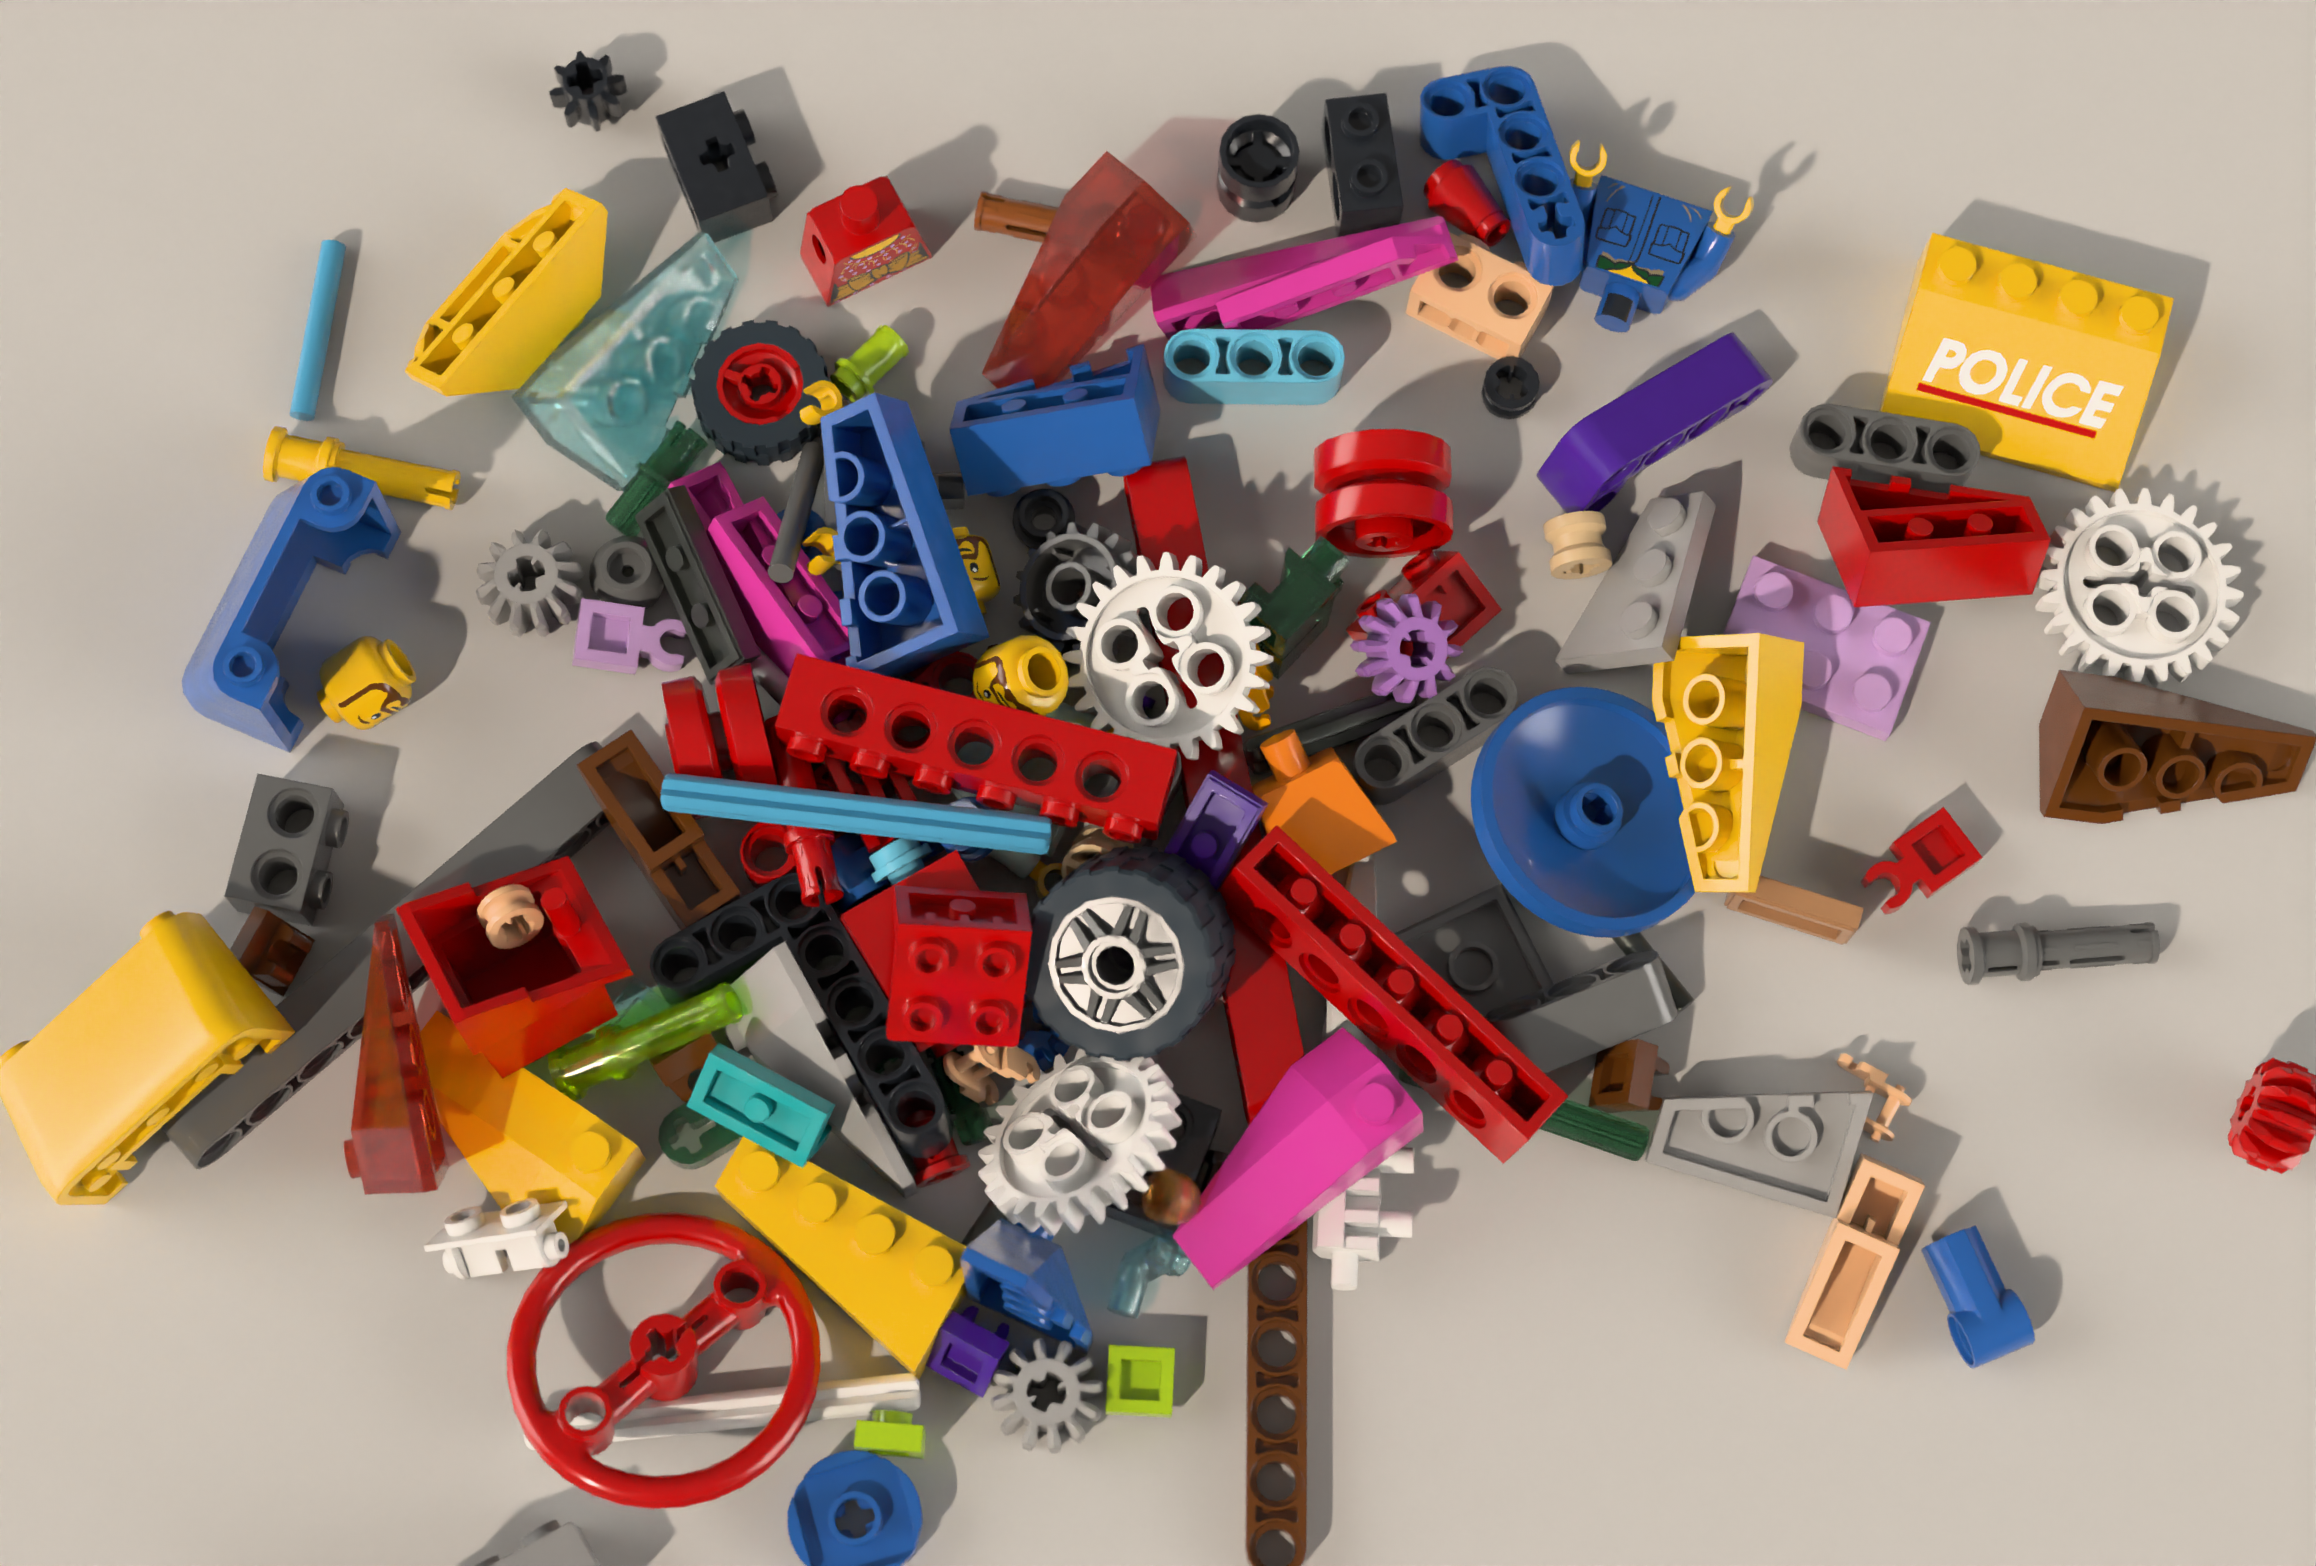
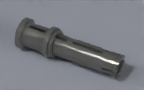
[1957,922,2160,985]

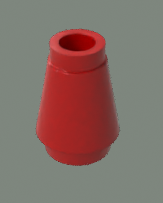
[1423,159,1511,247]

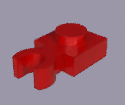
[1860,807,1983,914]

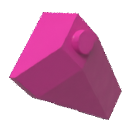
[1173,1027,1424,1290]

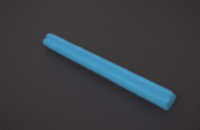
[661,773,1052,855]

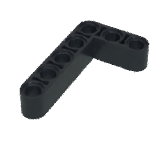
[650,873,954,1158]

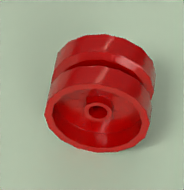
[1313,429,1454,558]
[662,663,778,820]

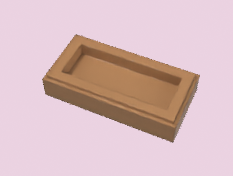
[1724,875,1864,945]

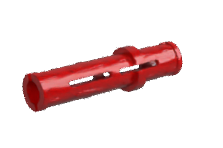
[763,715,844,907]

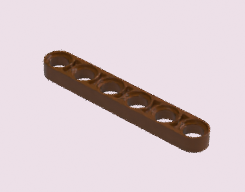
[1245,1219,1308,1566]

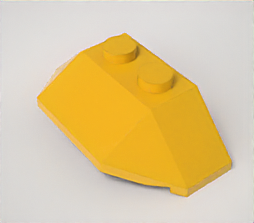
[405,188,608,397]

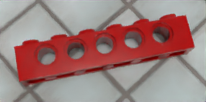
[775,653,1177,843]
[1217,825,1568,1164]

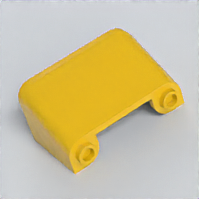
[0,911,295,1205]

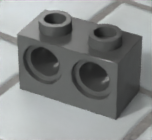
[224,773,349,926]

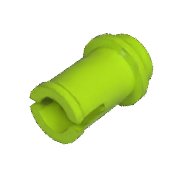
[830,325,909,402]

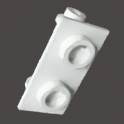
[424,1198,569,1279]

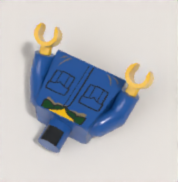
[1569,140,1754,333]

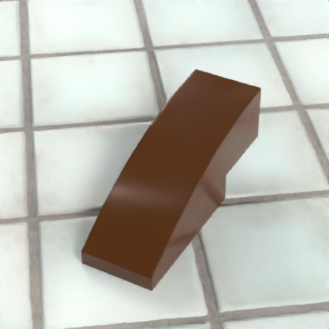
[577,729,741,930]

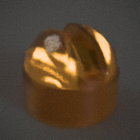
[1142,1168,1201,1225]

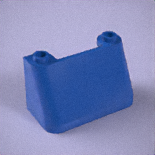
[182,467,401,753]

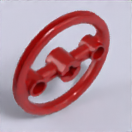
[507,1212,821,1509]

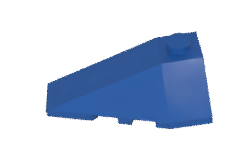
[960,1218,1093,1355]

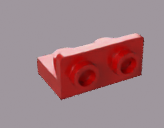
[1346,549,1502,660]

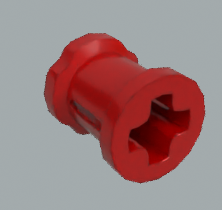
[905,1110,971,1188]

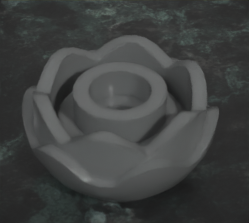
[589,535,665,609]

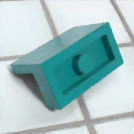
[687,1043,836,1168]

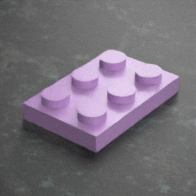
[1723,555,1931,741]

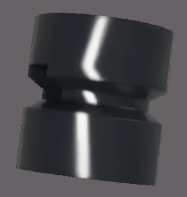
[1217,114,1300,223]

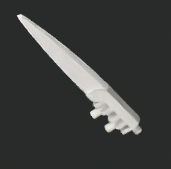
[1312,853,1414,1291]

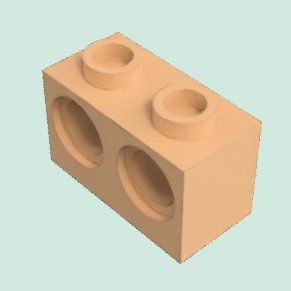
[1406,232,1554,360]

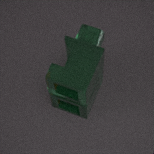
[1238,536,1350,679]

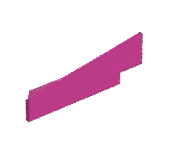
[1150,216,1459,340]
[667,462,857,726]

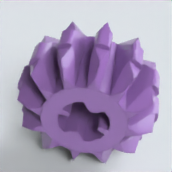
[1350,594,1463,703]

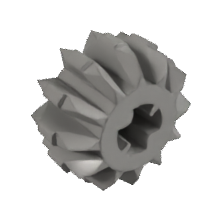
[476,529,584,638]
[990,1338,1103,1454]

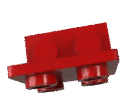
[886,886,1032,1047]

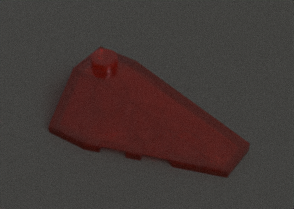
[981,151,1197,389]
[344,913,449,1195]

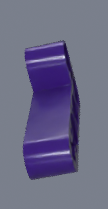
[1536,332,1773,513]

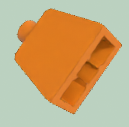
[1252,729,1397,875]

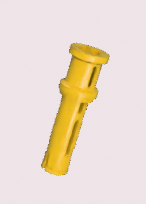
[263,426,461,510]

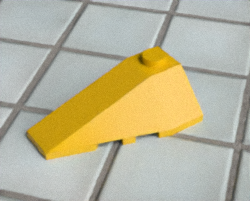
[1652,633,1804,893]
[397,1011,646,1244]

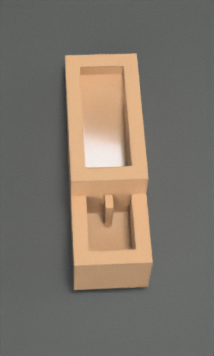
[1785,1153,1925,1370]

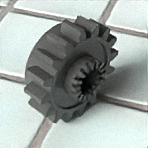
[1013,522,1148,662]

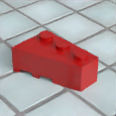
[1817,466,2051,608]

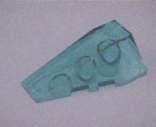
[511,232,739,491]

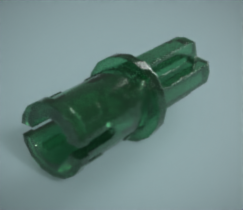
[606,420,709,536]

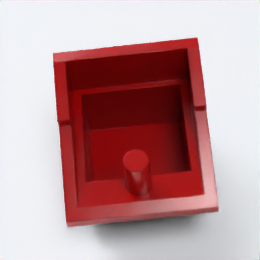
[396,856,634,1079]

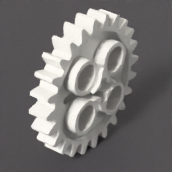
[2035,488,2244,689]
[1063,552,1274,761]
[978,1048,1182,1236]

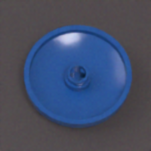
[1471,687,1695,938]

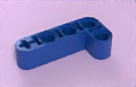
[1419,66,1585,286]

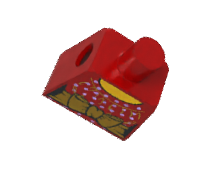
[800,176,932,307]

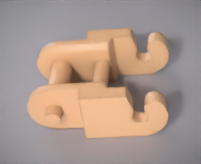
[943,1045,1040,1105]
[1837,1053,1912,1143]

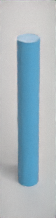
[289,240,346,421]

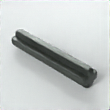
[1243,692,1417,775]

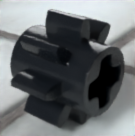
[549,51,628,132]

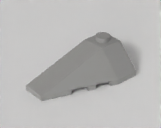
[718,942,917,1199]

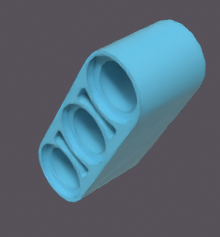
[1163,329,1345,405]

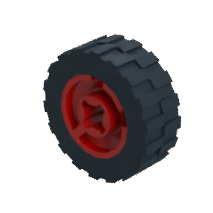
[691,320,829,466]

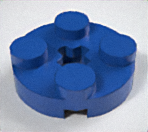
[787,1450,923,1566]

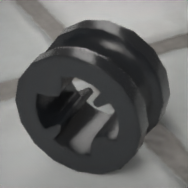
[1481,356,1540,419]

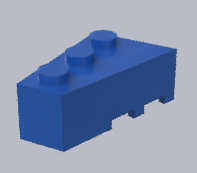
[949,343,1161,497]

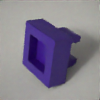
[925,1305,1010,1398]

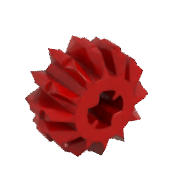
[2228,1058,2316,1174]

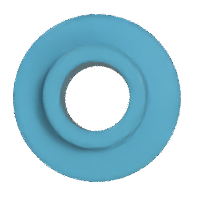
[869,838,932,886]

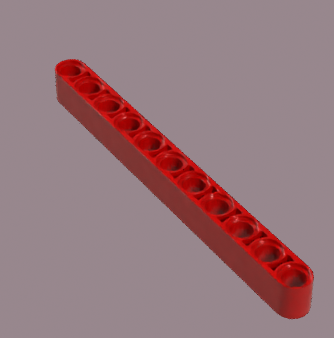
[1123,456,1304,1127]

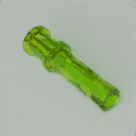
[548,982,743,1102]

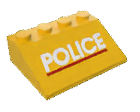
[1879,233,2174,492]

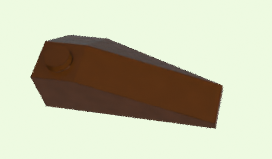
[2039,670,2316,824]

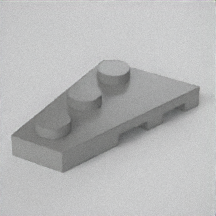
[1555,491,1716,674]
[1645,1091,1874,1218]

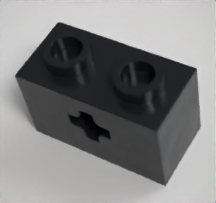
[655,91,778,247]

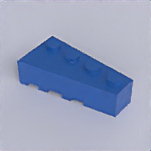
[820,393,990,678]

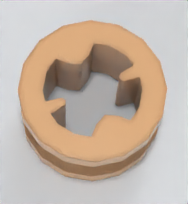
[477,884,544,949]

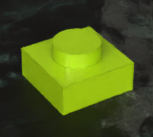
[1105,1345,1175,1418]
[854,1410,926,1459]

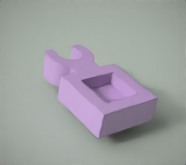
[572,598,686,674]

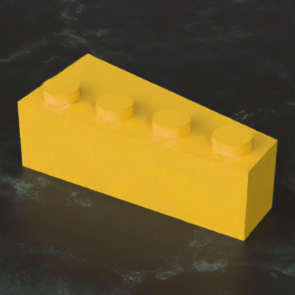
[715,1137,967,1379]

